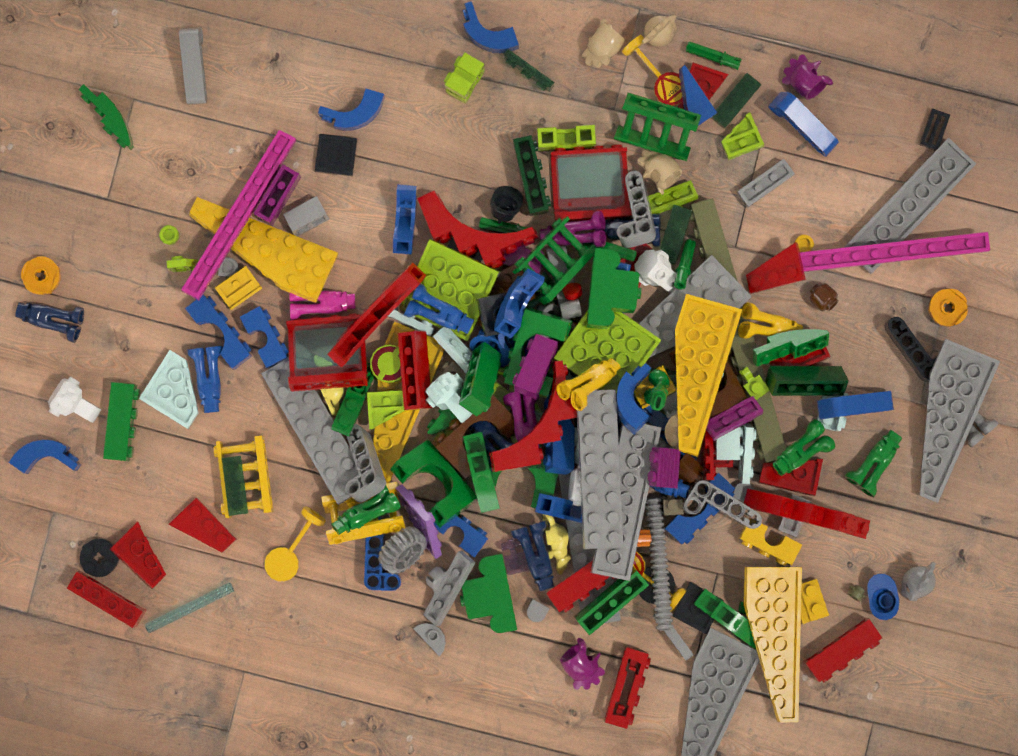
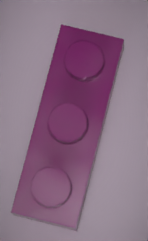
[706,396,764,441]

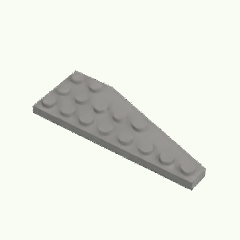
[639,255,752,359]
[919,339,1000,503]
[681,628,759,756]

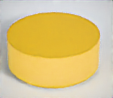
[794,235,814,252]

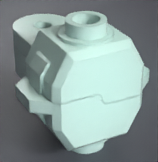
[426,372,472,423]

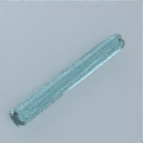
[145,583,234,633]

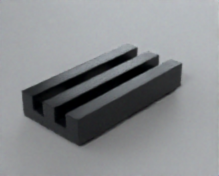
[919,108,950,151]

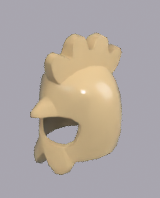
[642,15,677,47]
[582,19,625,68]
[637,150,682,195]

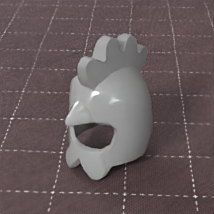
[901,562,936,601]

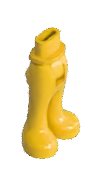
[738,302,803,339]
[556,358,621,411]

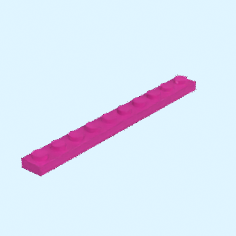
[181,130,296,300]
[800,232,990,272]

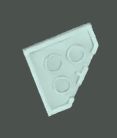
[139,350,199,429]

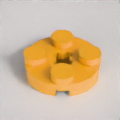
[21,256,61,295]
[928,289,968,327]

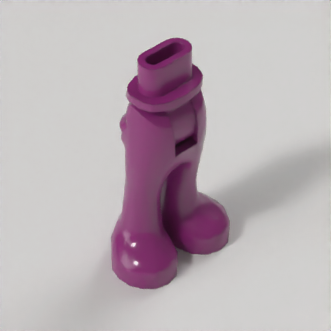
[540,211,606,247]
[503,392,540,448]

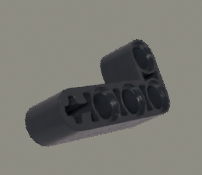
[884,317,938,382]

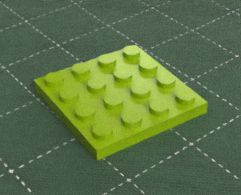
[399,239,500,341]
[554,310,661,393]

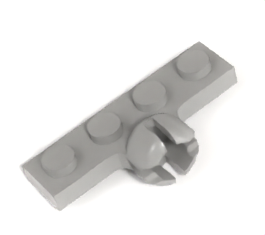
[423,551,476,626]

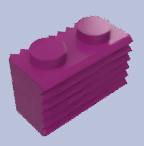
[648,447,680,488]

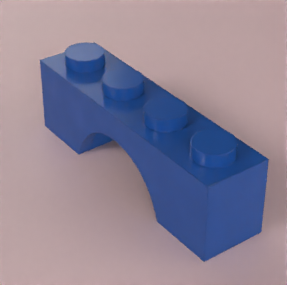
[185,294,252,370]
[664,473,735,545]

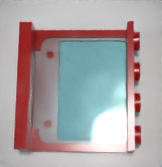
[550,144,632,222]
[286,313,368,392]

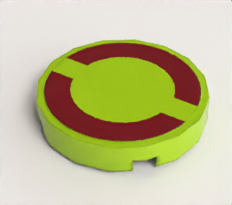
[370,345,402,383]

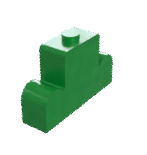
[586,248,642,329]
[460,553,517,633]

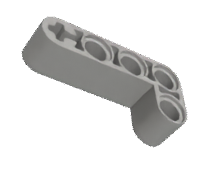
[179,27,207,105]
[617,171,656,248]
[546,245,582,320]
[345,424,386,502]
[683,480,762,529]

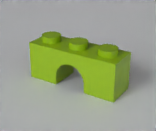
[537,125,596,151]

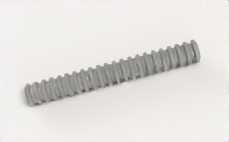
[645,498,674,631]

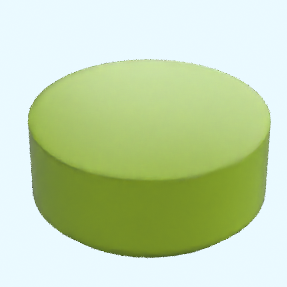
[159,225,179,245]

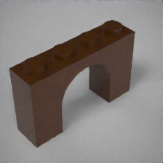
[669,348,748,419]
[432,395,515,478]

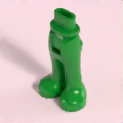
[644,369,670,411]
[773,419,835,476]
[844,430,903,498]
[331,485,401,535]

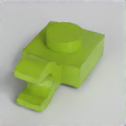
[739,367,769,400]

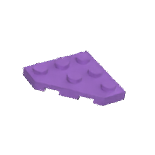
[396,484,442,559]

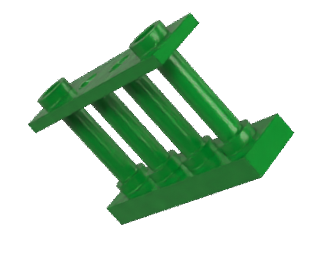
[614,92,701,161]
[512,216,598,305]

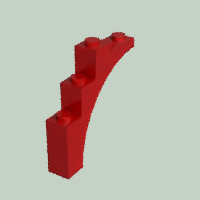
[417,191,539,269]
[327,262,427,368]
[489,360,577,472]
[744,488,870,539]

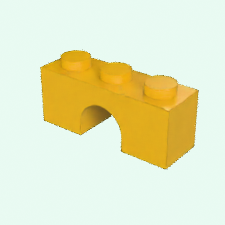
[739,518,802,567]

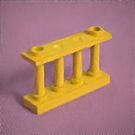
[214,436,274,518]
[321,482,406,545]

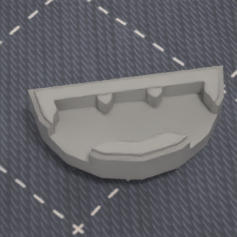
[413,623,446,657]

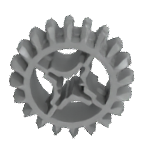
[378,526,427,574]

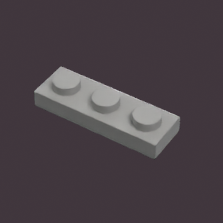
[737,159,795,207]

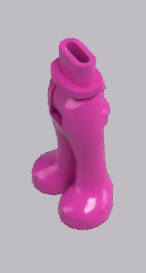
[290,290,355,320]

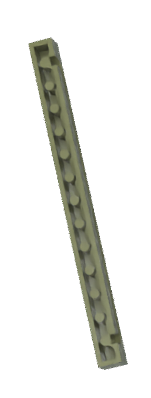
[688,198,786,463]

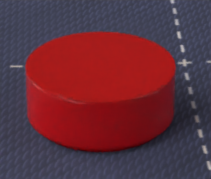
[562,282,583,300]

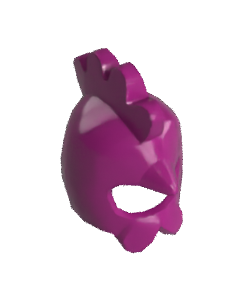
[782,54,833,100]
[560,638,605,690]

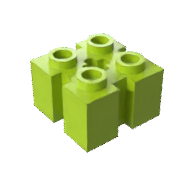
[444,52,485,104]

